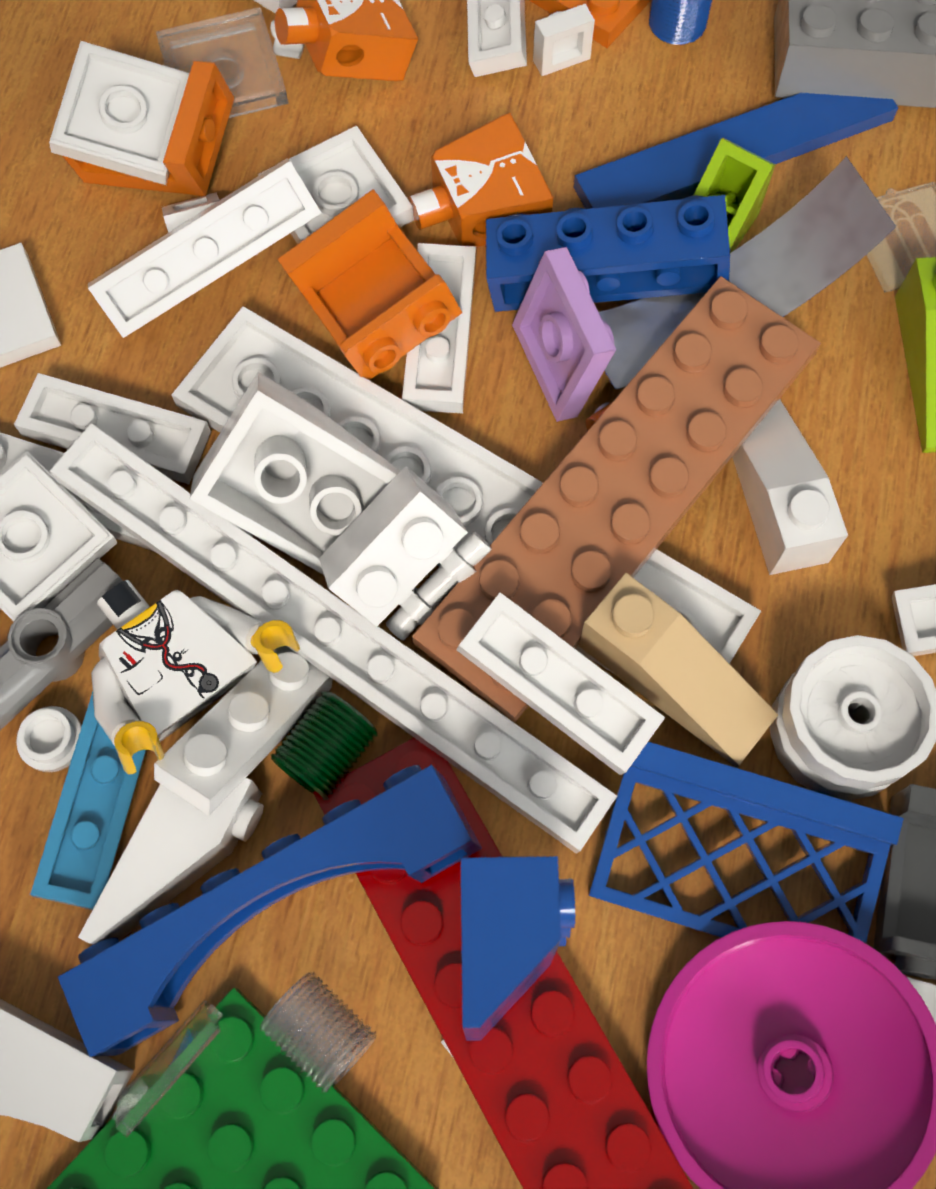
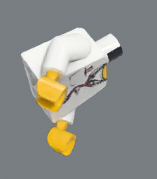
[91,580,300,774]

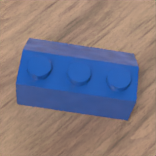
[461,856,575,1041]

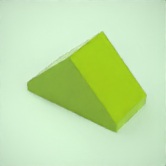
[693,138,776,253]

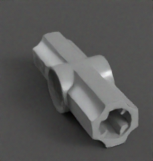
[0,558,123,730]

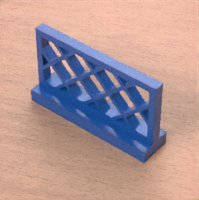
[588,742,904,944]

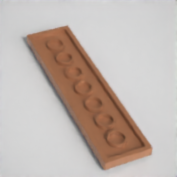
[412,276,821,723]

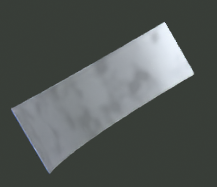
[599,156,896,389]

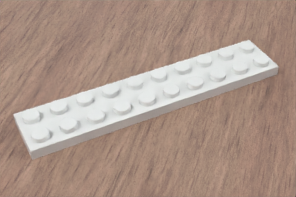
[171,307,761,673]

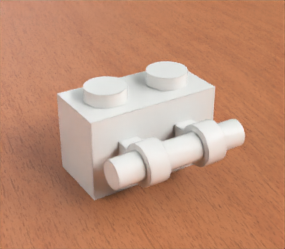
[319,466,492,640]

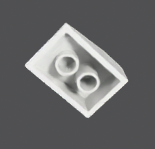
[190,372,400,575]

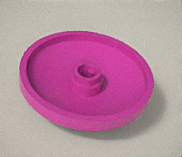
[647,921,936,1189]

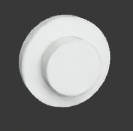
[16,706,82,772]

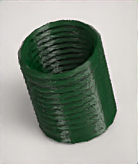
[271,691,378,800]

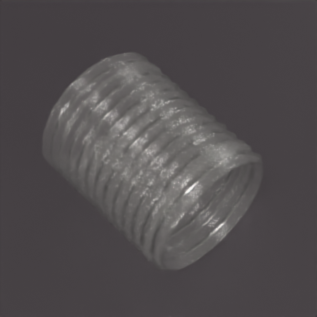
[260,972,376,1092]

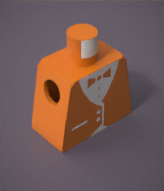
[275,0,418,81]
[408,113,553,247]

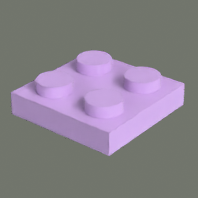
[512,247,617,422]

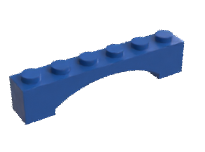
[58,765,482,1057]

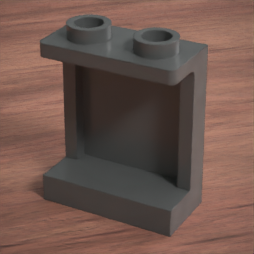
[873,784,936,979]

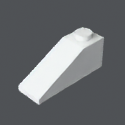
[732,399,848,575]
[78,778,264,945]

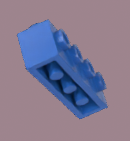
[486,195,730,312]

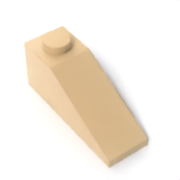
[579,573,778,768]

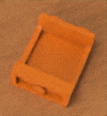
[63,61,234,196]
[277,189,462,380]

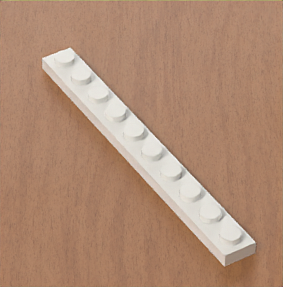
[49,423,617,854]

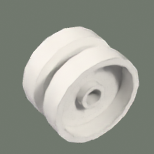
[770,635,936,801]

